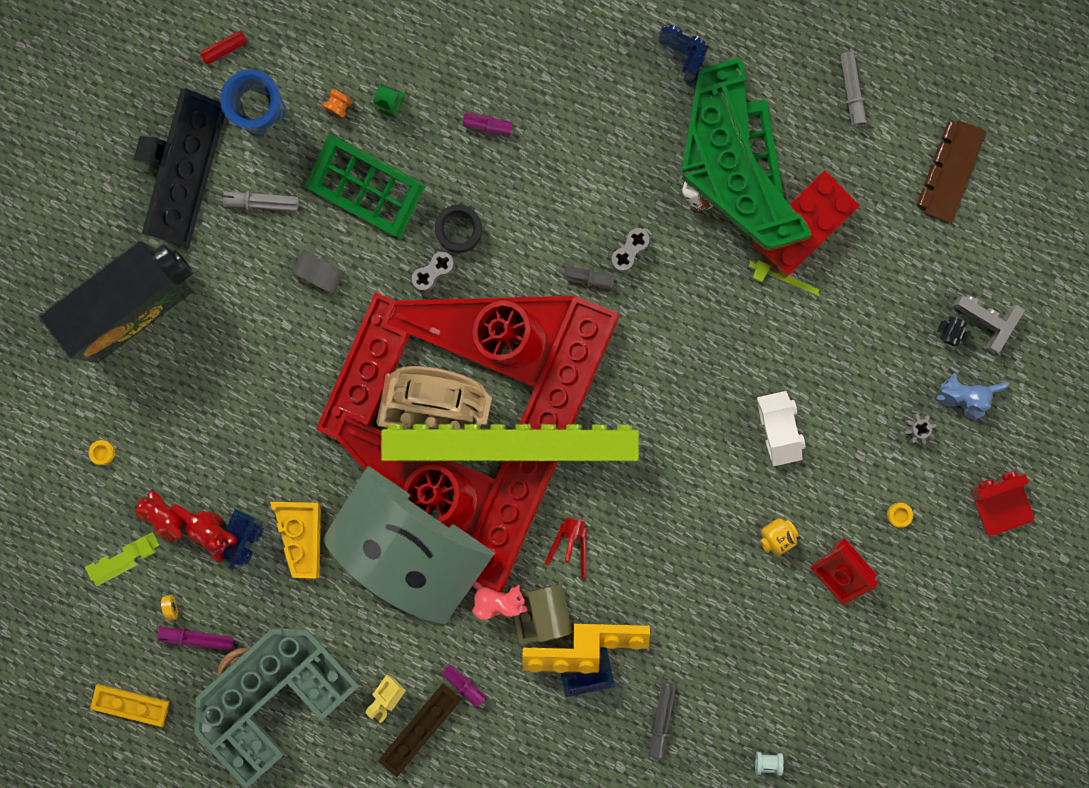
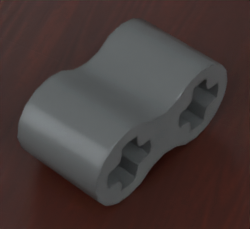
[292,251,345,294]

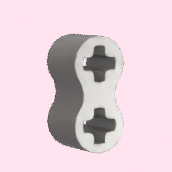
[611,228,649,273]
[412,252,455,292]

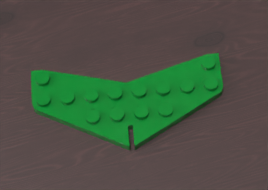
[680,58,811,250]

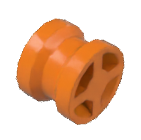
[322,89,353,119]

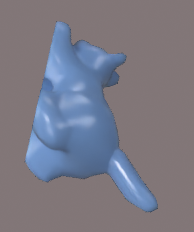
[936,373,1010,419]

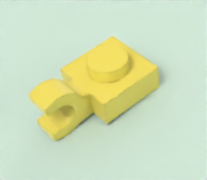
[366,675,406,723]

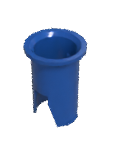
[220,69,286,137]

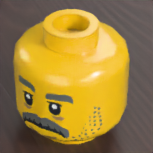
[760,518,799,556]

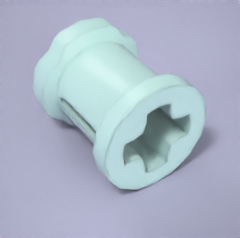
[755,752,783,776]

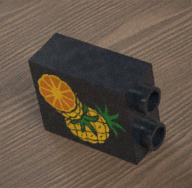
[38,241,194,363]

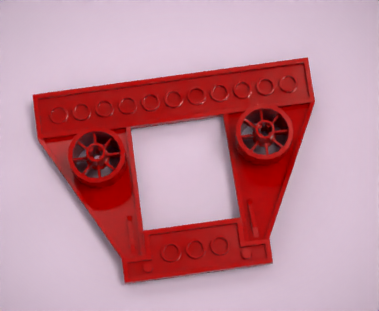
[316,292,621,592]

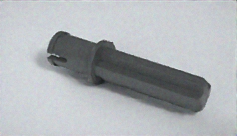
[648,682,676,759]

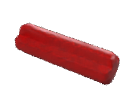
[200,31,247,65]

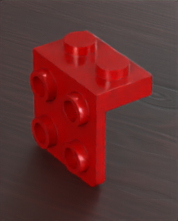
[971,470,1034,536]

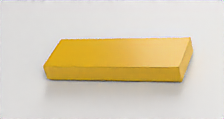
[90,684,170,727]

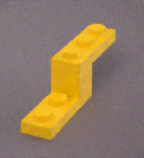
[522,624,650,674]

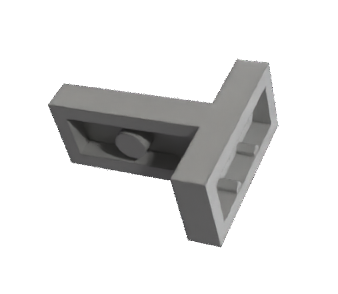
[953,295,1025,354]

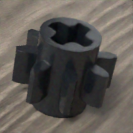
[937,316,971,347]

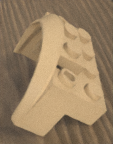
[377,366,492,429]

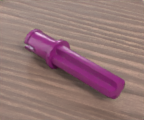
[157,626,234,651]

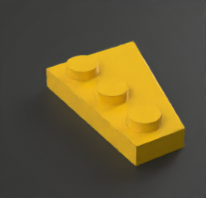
[270,502,321,579]

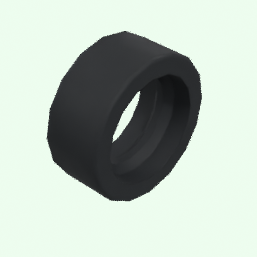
[435,204,482,253]

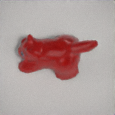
[135,491,185,542]
[172,504,238,563]

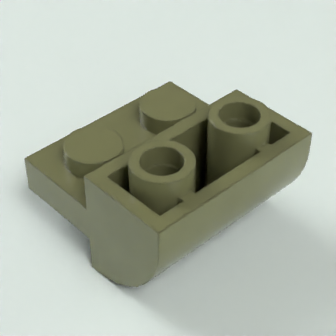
[514,583,573,644]

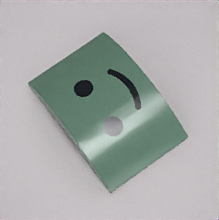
[322,466,494,624]

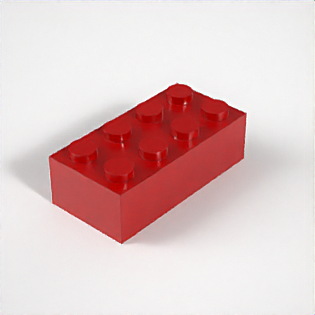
[750,170,860,278]

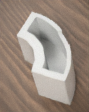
[757,391,805,466]

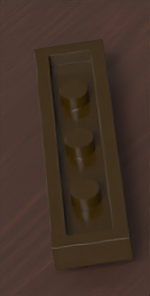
[378,683,462,777]

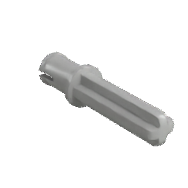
[841,52,867,127]
[223,191,299,211]

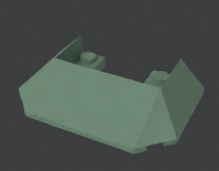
[194,628,360,788]

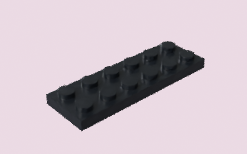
[141,88,225,248]

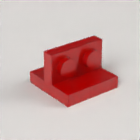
[810,538,878,605]

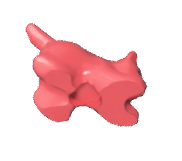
[472,581,529,620]

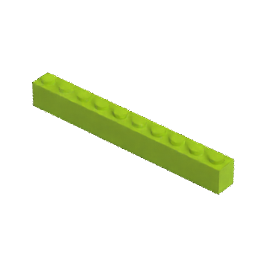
[382,424,639,461]

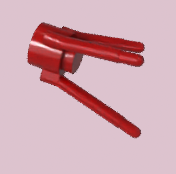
[545,518,588,579]

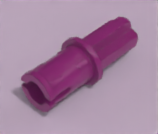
[462,112,513,137]
[442,664,487,708]

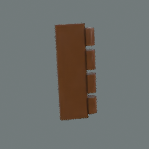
[917,120,986,224]

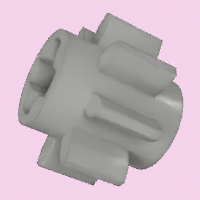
[903,414,936,444]

